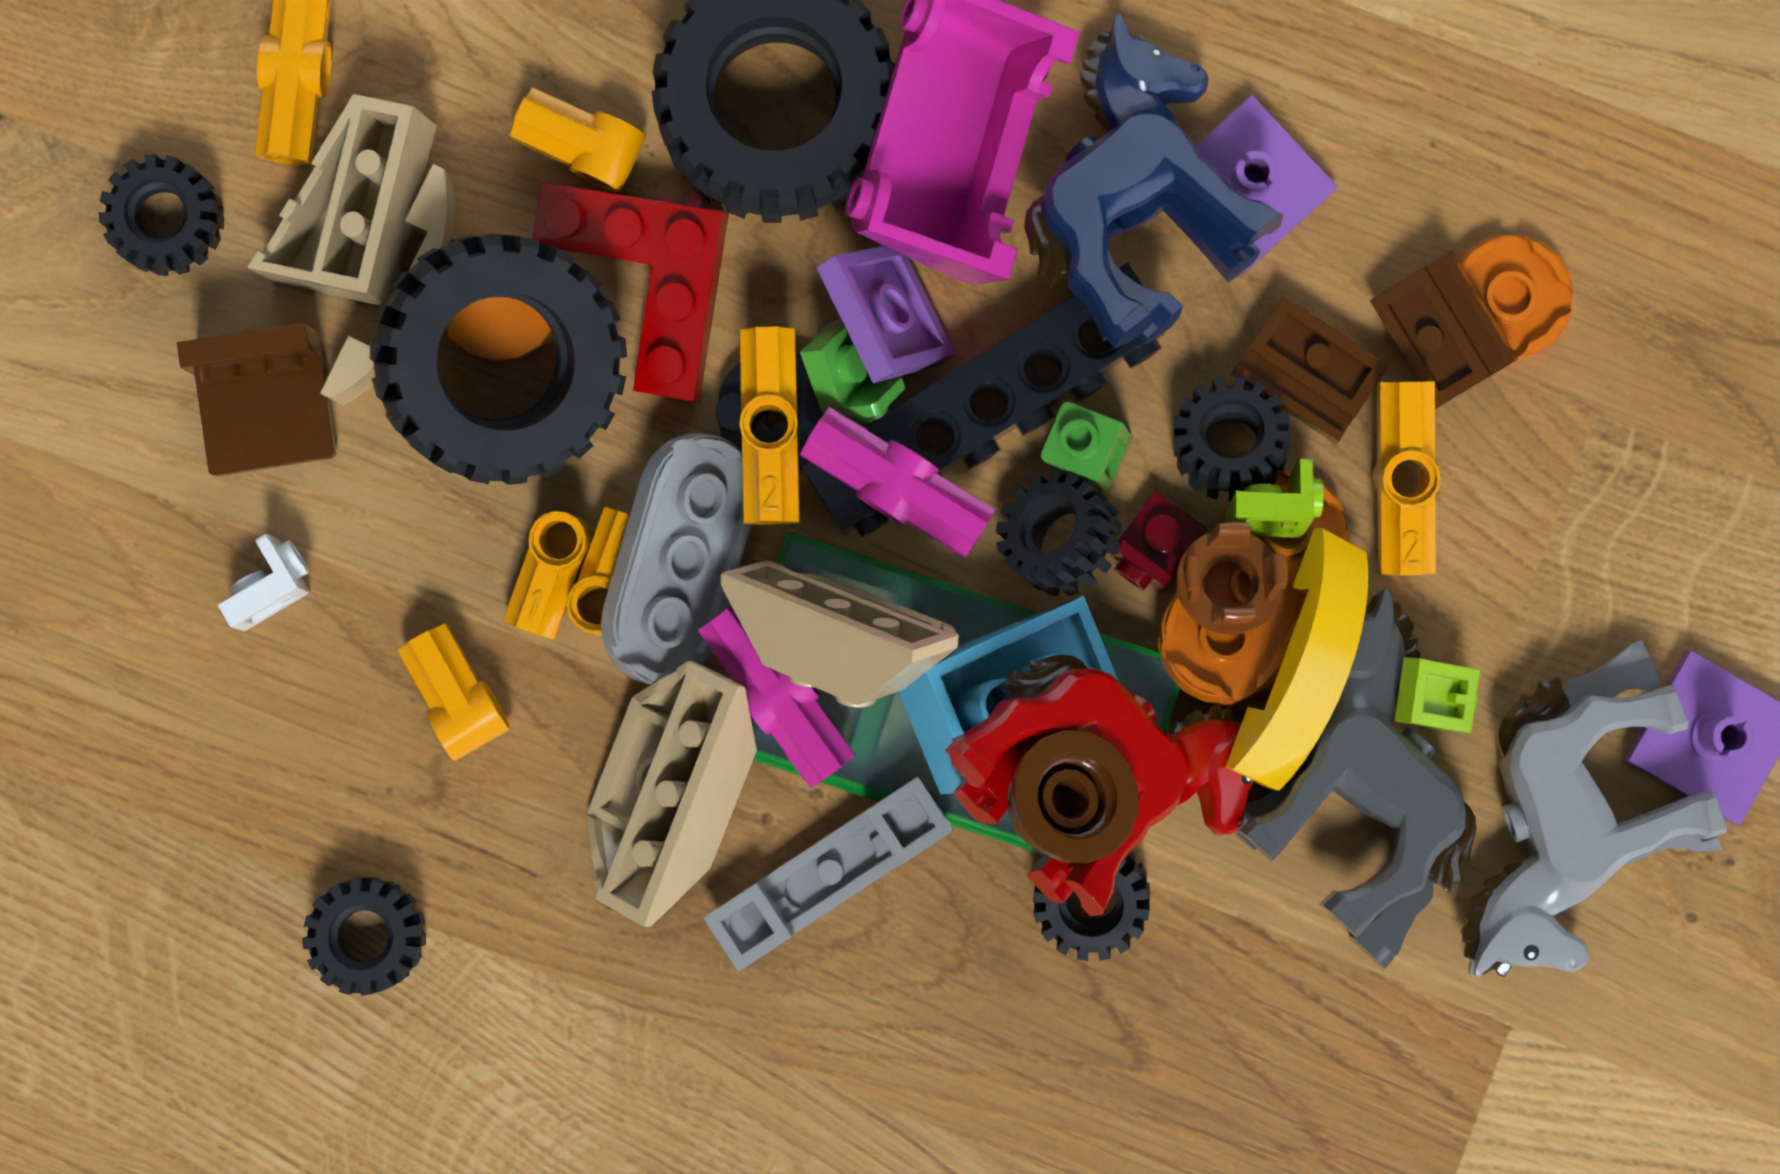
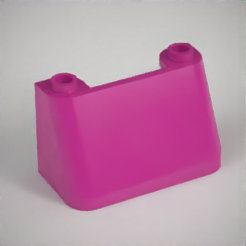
[845,0,1080,285]

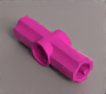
[800,407,995,558]
[698,606,856,788]

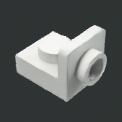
[218,533,310,631]

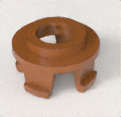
[1176,521,1288,635]

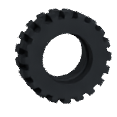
[651,0,895,223]
[369,234,627,485]

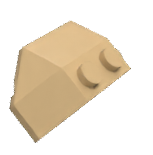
[721,560,959,707]
[586,661,757,927]

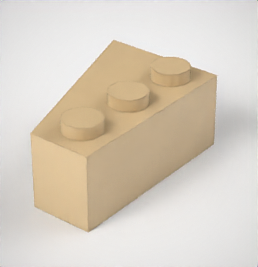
[247,94,437,305]

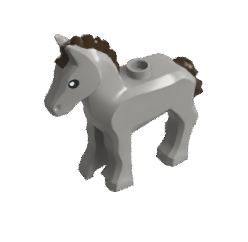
[1461,640,1727,977]

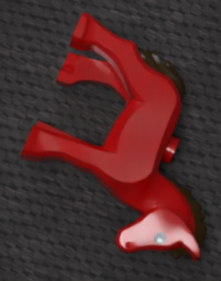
[945,654,1254,916]

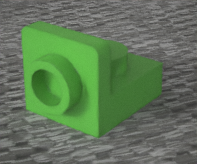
[800,322,905,424]
[1041,402,1133,495]

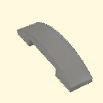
[703,776,954,972]

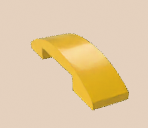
[1225,527,1368,791]

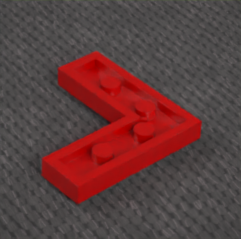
[532,182,729,402]

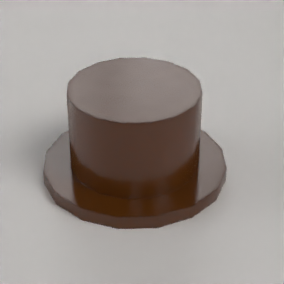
[1008,730,1138,864]

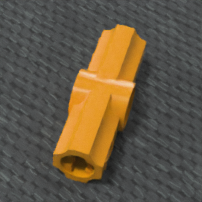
[254,0,332,166]
[739,326,800,525]
[1372,381,1441,575]

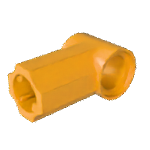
[509,87,647,194]
[566,506,630,636]
[503,511,593,640]
[397,623,511,761]

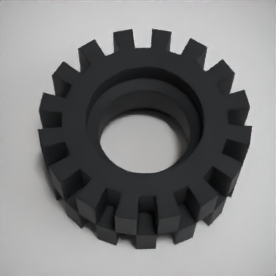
[98,154,224,276]
[1174,376,1290,502]
[996,470,1122,596]
[1033,850,1150,961]
[302,877,426,996]

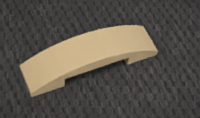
[320,164,456,406]

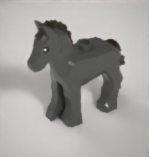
[1234,588,1477,968]

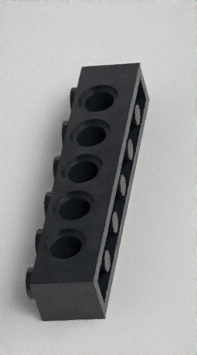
[802,262,1166,538]

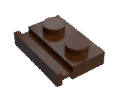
[1370,251,1518,409]
[1230,295,1389,444]

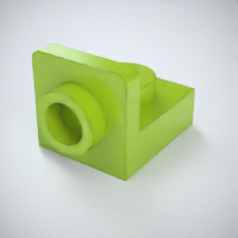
[1225,458,1324,538]
[1395,657,1480,734]

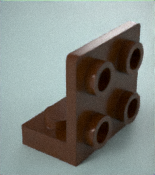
[177,322,337,477]

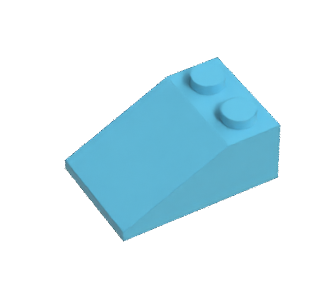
[898,596,1119,795]

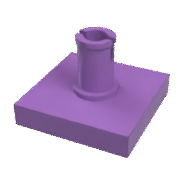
[1196,95,1338,275]
[816,246,956,383]
[1623,651,1780,825]

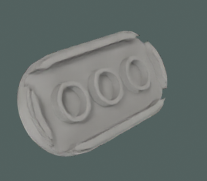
[601,433,752,684]

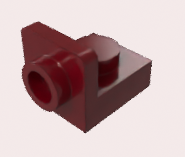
[1109,490,1206,591]

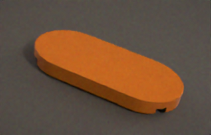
[1158,471,1350,705]

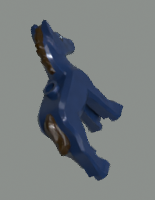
[1024,13,1284,349]

